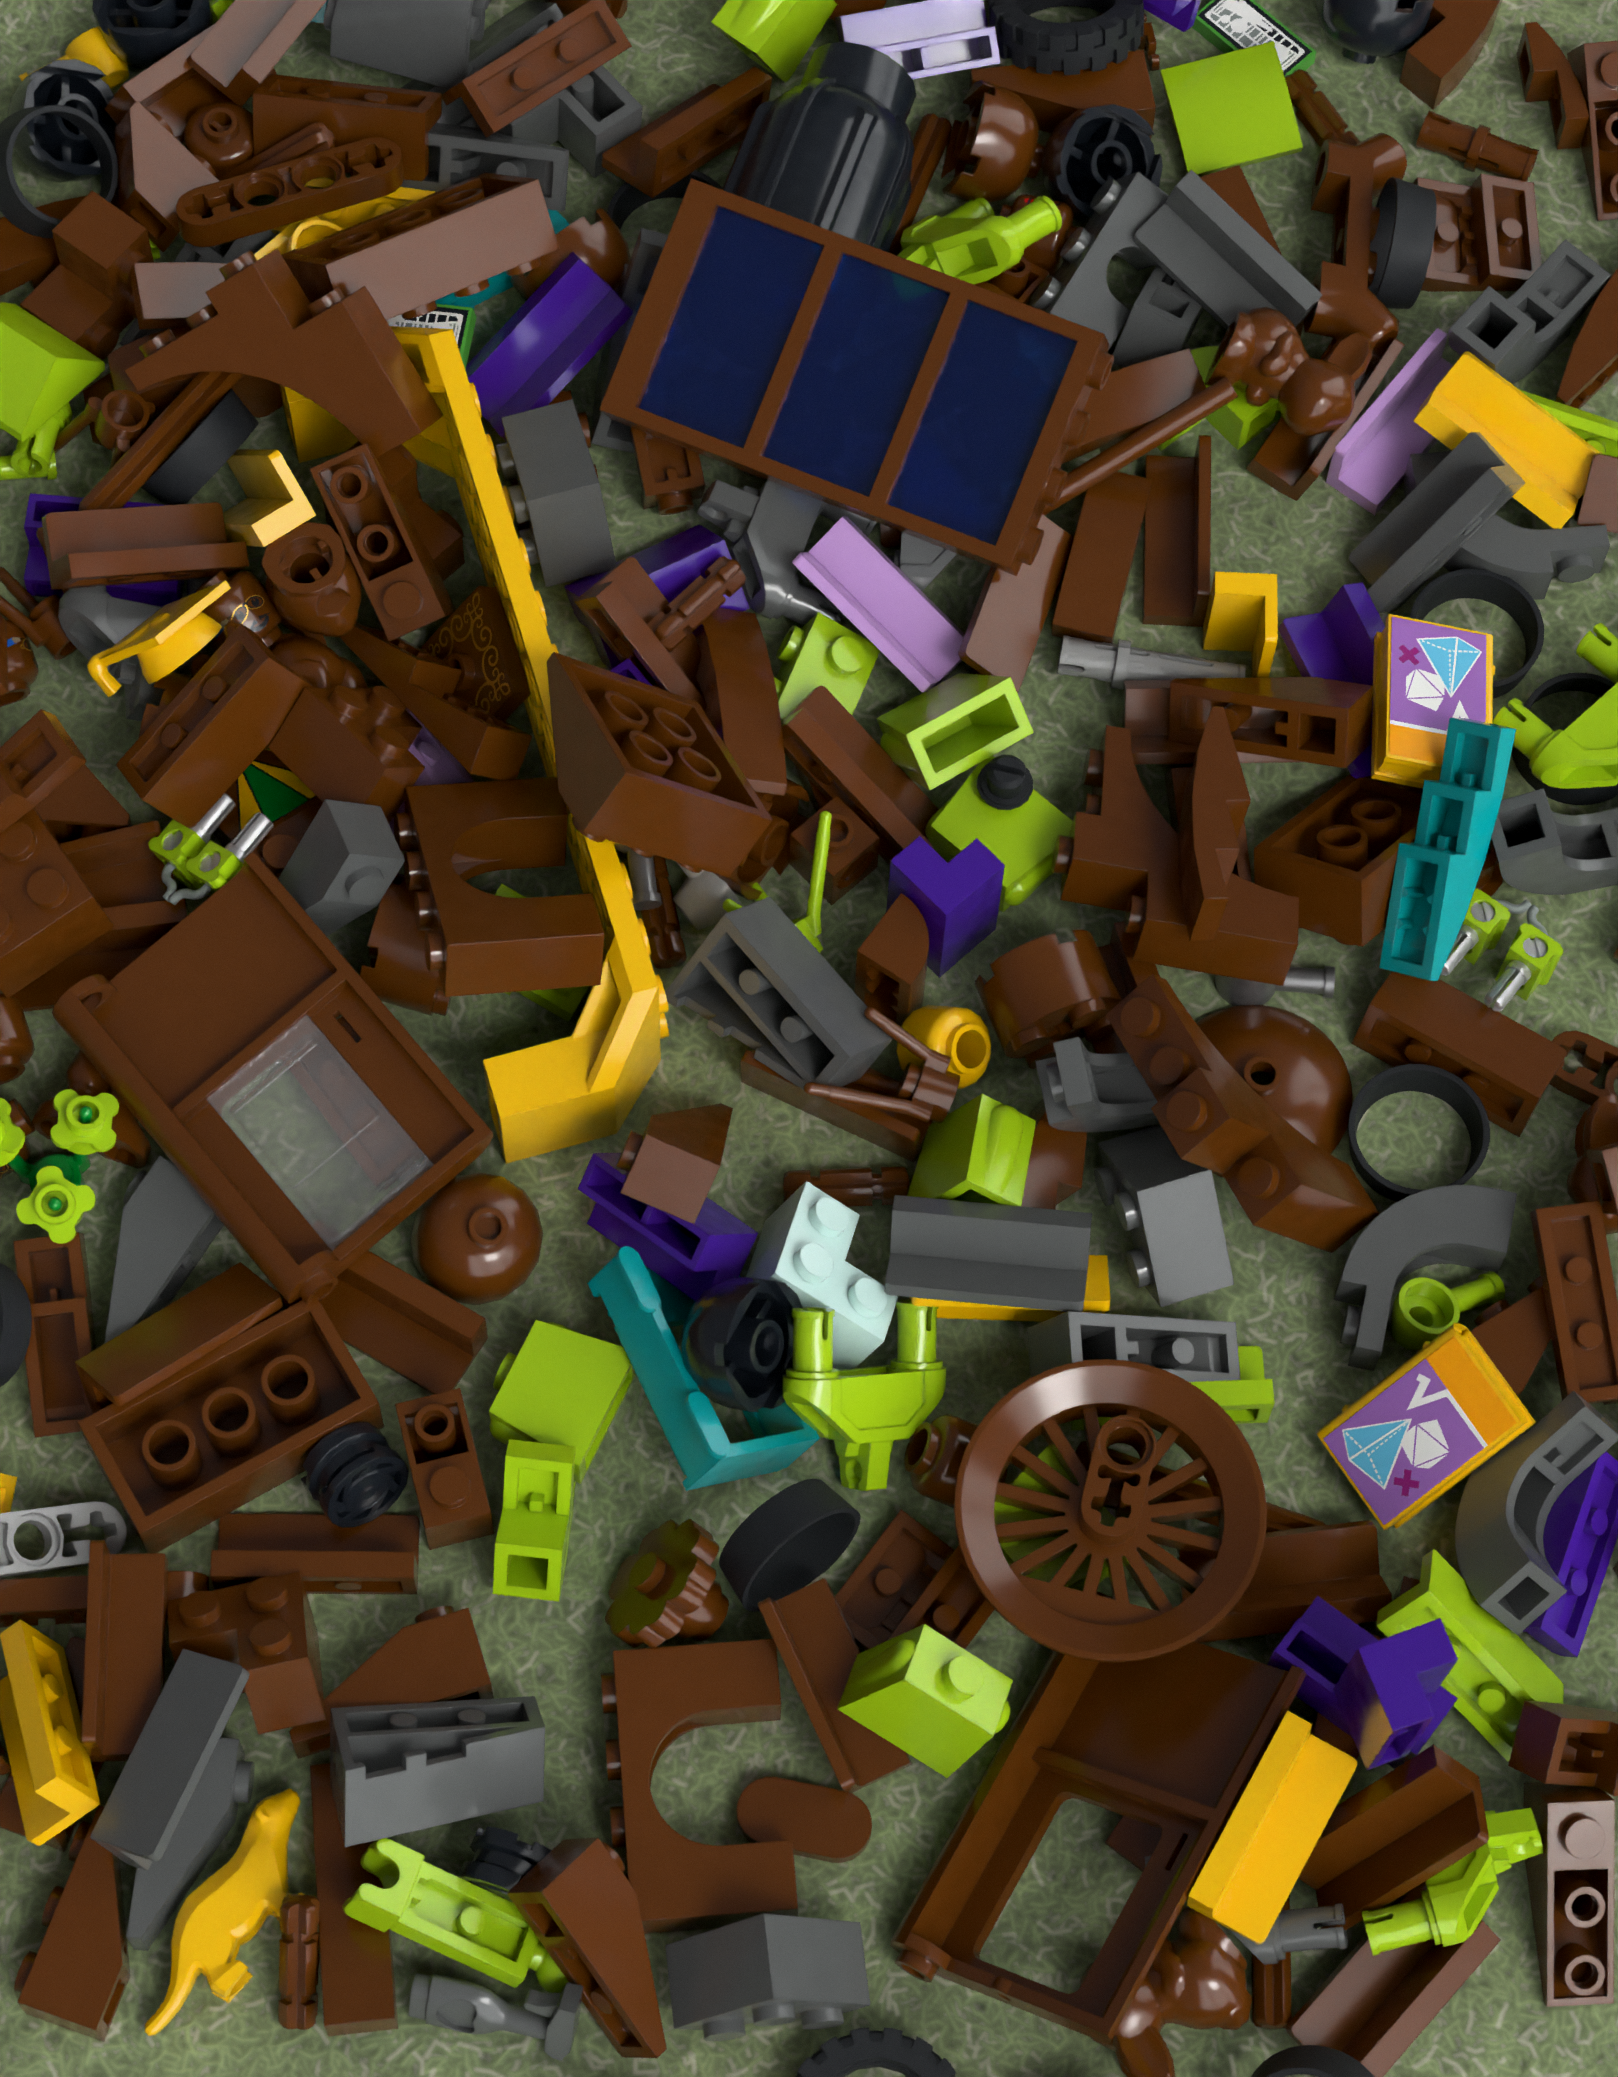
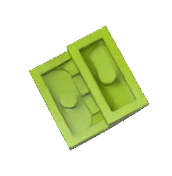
[1160,41,1303,177]

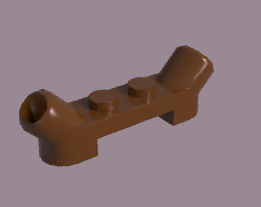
[1304,132,1407,363]

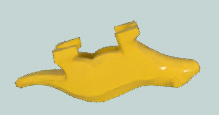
[144,1788,304,2036]

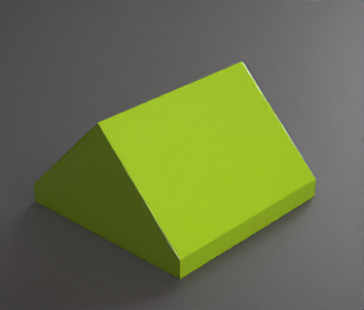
[0,302,106,442]

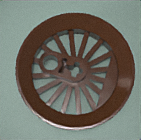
[954,1359,1267,1663]

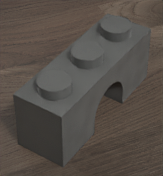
[1023,172,1169,361]

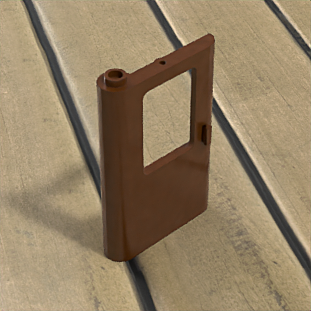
[890,1592,1306,2043]

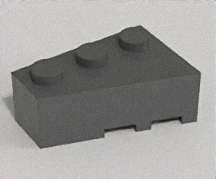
[665,897,893,1098]
[330,1696,545,1847]

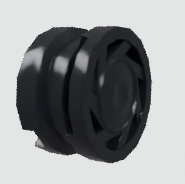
[301,1422,409,1528]
[457,1826,551,1903]

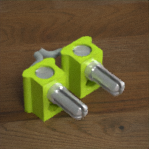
[148,793,273,905]
[1440,888,1563,1012]

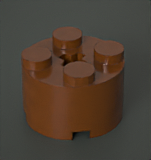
[360,873,452,1016]
[975,930,1122,1069]

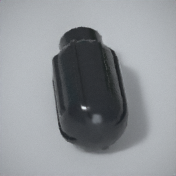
[689,42,916,373]

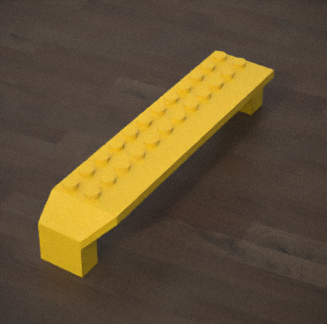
[279,326,669,1164]

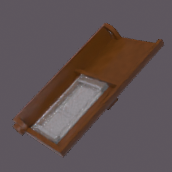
[52,851,493,1305]

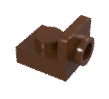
[630,415,705,515]

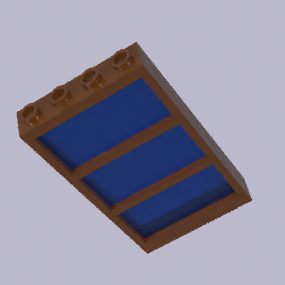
[599,178,1114,576]

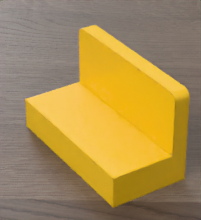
[1203,572,1278,678]

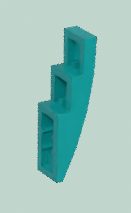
[1379,718,1516,981]

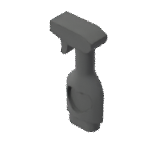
[408,1973,583,2060]

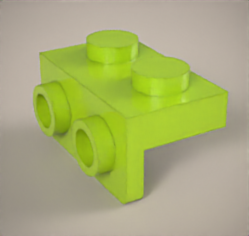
[774,612,880,722]

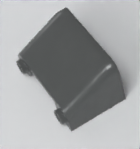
[324,0,491,89]

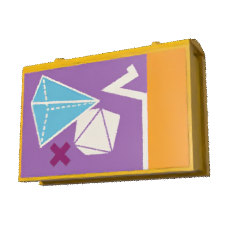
[1371,614,1495,789]
[1317,1323,1536,1530]

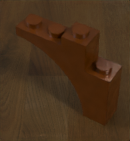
[125,249,443,458]
[1052,725,1299,986]
[1106,974,1380,1253]

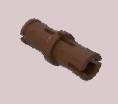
[1416,111,1539,181]

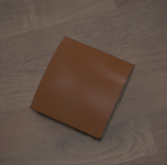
[1412,174,1542,292]
[835,1509,995,1651]

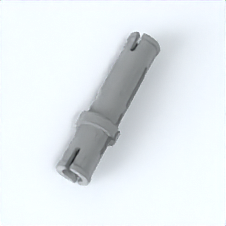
[1057,635,1246,690]

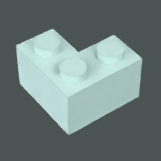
[746,1181,898,1370]

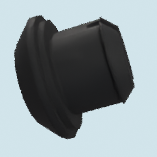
[977,754,1033,810]

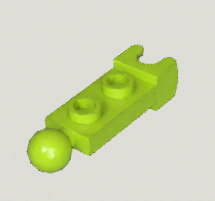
[342,1838,569,1993]

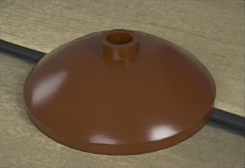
[1196,1005,1353,1178]

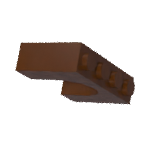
[394,777,604,997]
[601,1639,798,1934]

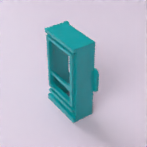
[587,1246,820,1491]

